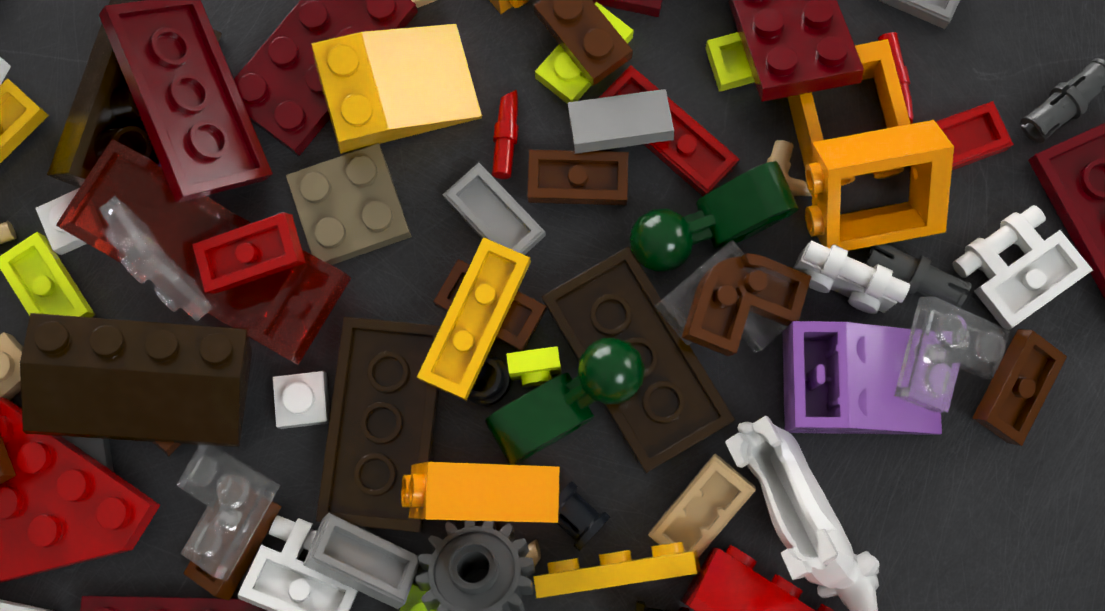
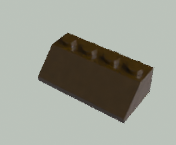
[47,0,222,210]
[20,313,252,447]

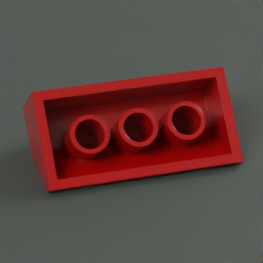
[680,545,834,611]

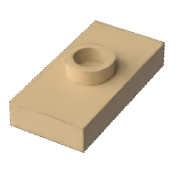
[648,453,756,558]

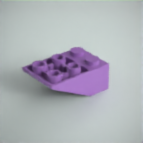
[782,321,942,435]

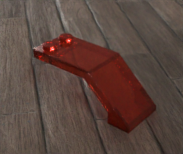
[56,139,351,365]

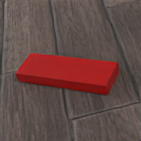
[599,65,740,196]

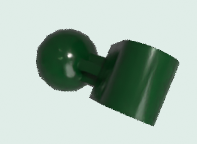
[630,161,799,272]
[485,338,645,465]

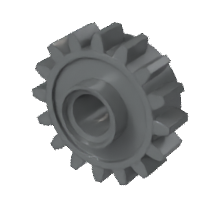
[416,520,536,611]

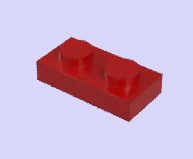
[192,212,306,294]

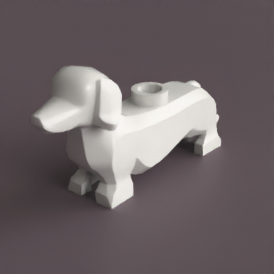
[725,415,880,611]

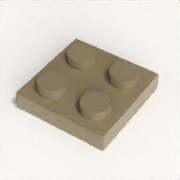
[286,143,412,269]

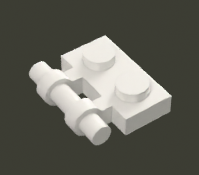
[952,205,1093,331]
[793,240,910,314]
[238,515,358,611]

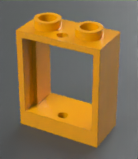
[787,39,910,186]
[805,120,954,251]
[401,462,560,523]

